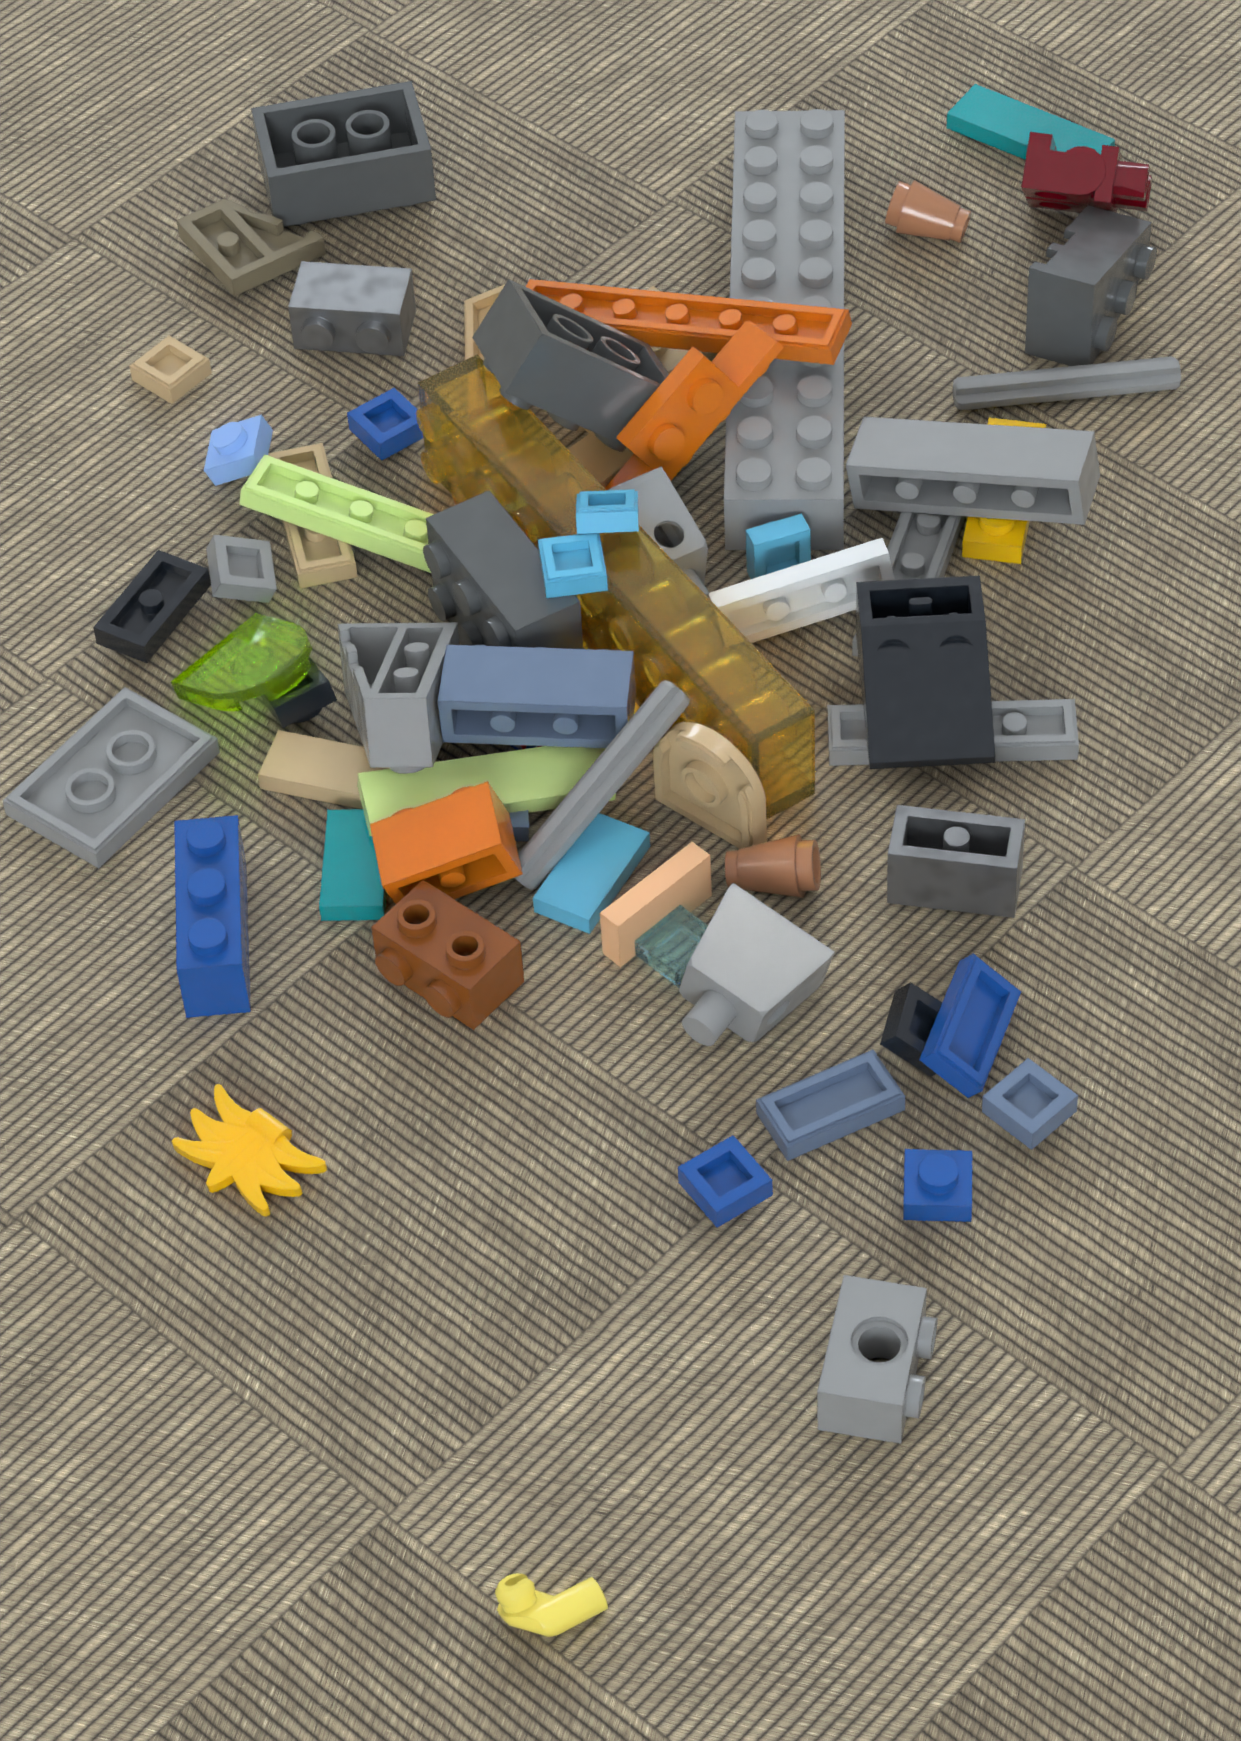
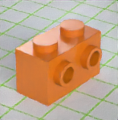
[370,781,523,904]

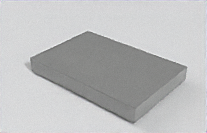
[2,687,220,869]

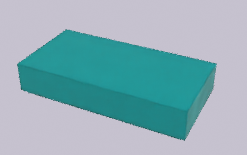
[319,809,387,921]

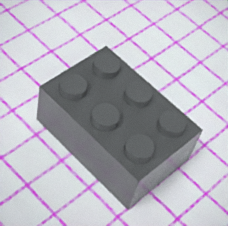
[251,81,436,227]
[472,279,669,452]
[423,490,584,649]

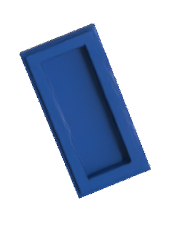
[919,953,1021,1098]

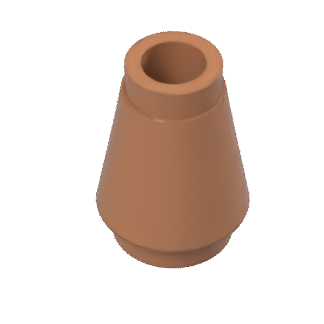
[885,180,971,243]
[725,834,821,898]

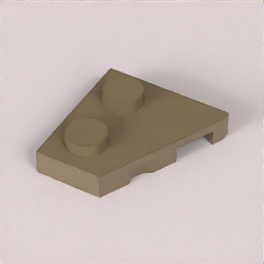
[177,199,326,297]

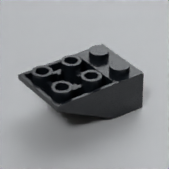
[856,575,996,769]

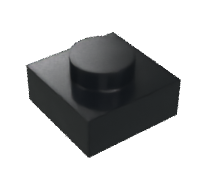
[256,657,337,728]
[880,982,942,1077]

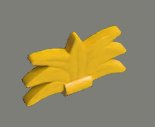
[172,1084,327,1217]

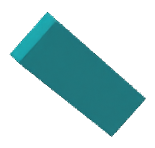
[946,84,1115,160]

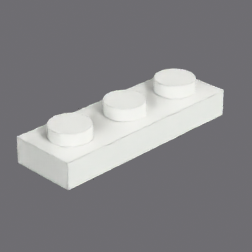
[708,538,895,651]

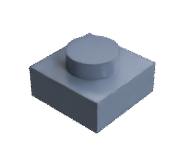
[982,1058,1078,1150]

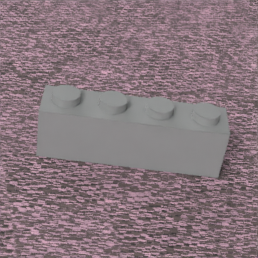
[846,417,1100,525]

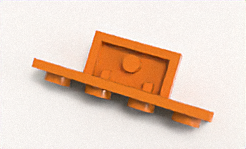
[603,321,784,491]

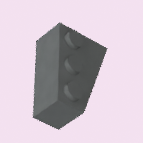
[1025,205,1157,366]

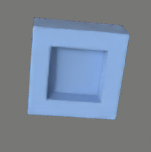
[204,415,273,486]

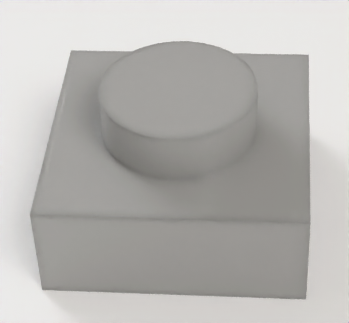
[206,535,277,603]

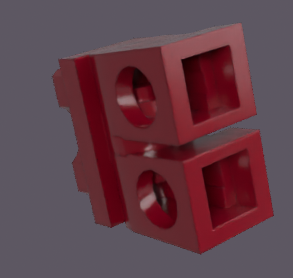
[1021,132,1152,213]

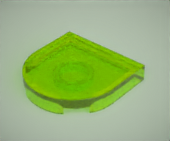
[171,613,313,711]

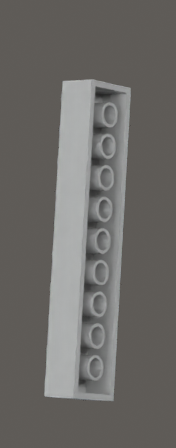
[724,109,845,550]

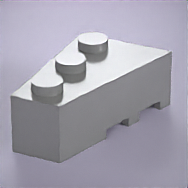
[337,622,460,774]

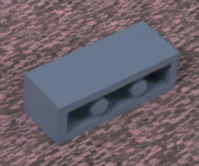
[438,645,636,748]

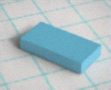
[533,813,650,934]

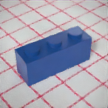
[174,815,251,1018]

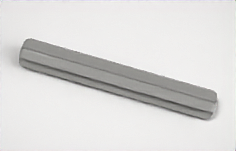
[952,356,1181,410]
[515,680,690,890]

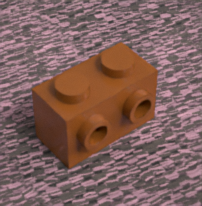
[371,880,525,1030]

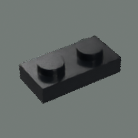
[93,550,211,663]

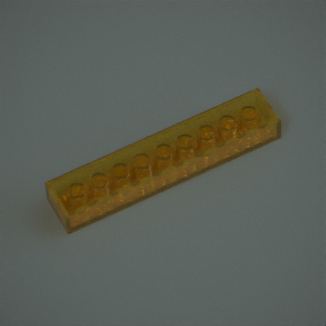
[416,354,815,820]

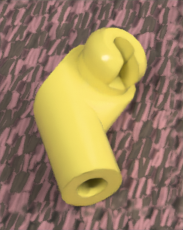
[495,1573,608,1637]

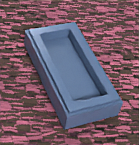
[756,1050,905,1161]

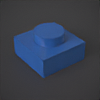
[347,388,429,461]
[678,1135,773,1228]
[903,1149,972,1222]

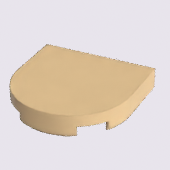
[653,722,767,849]

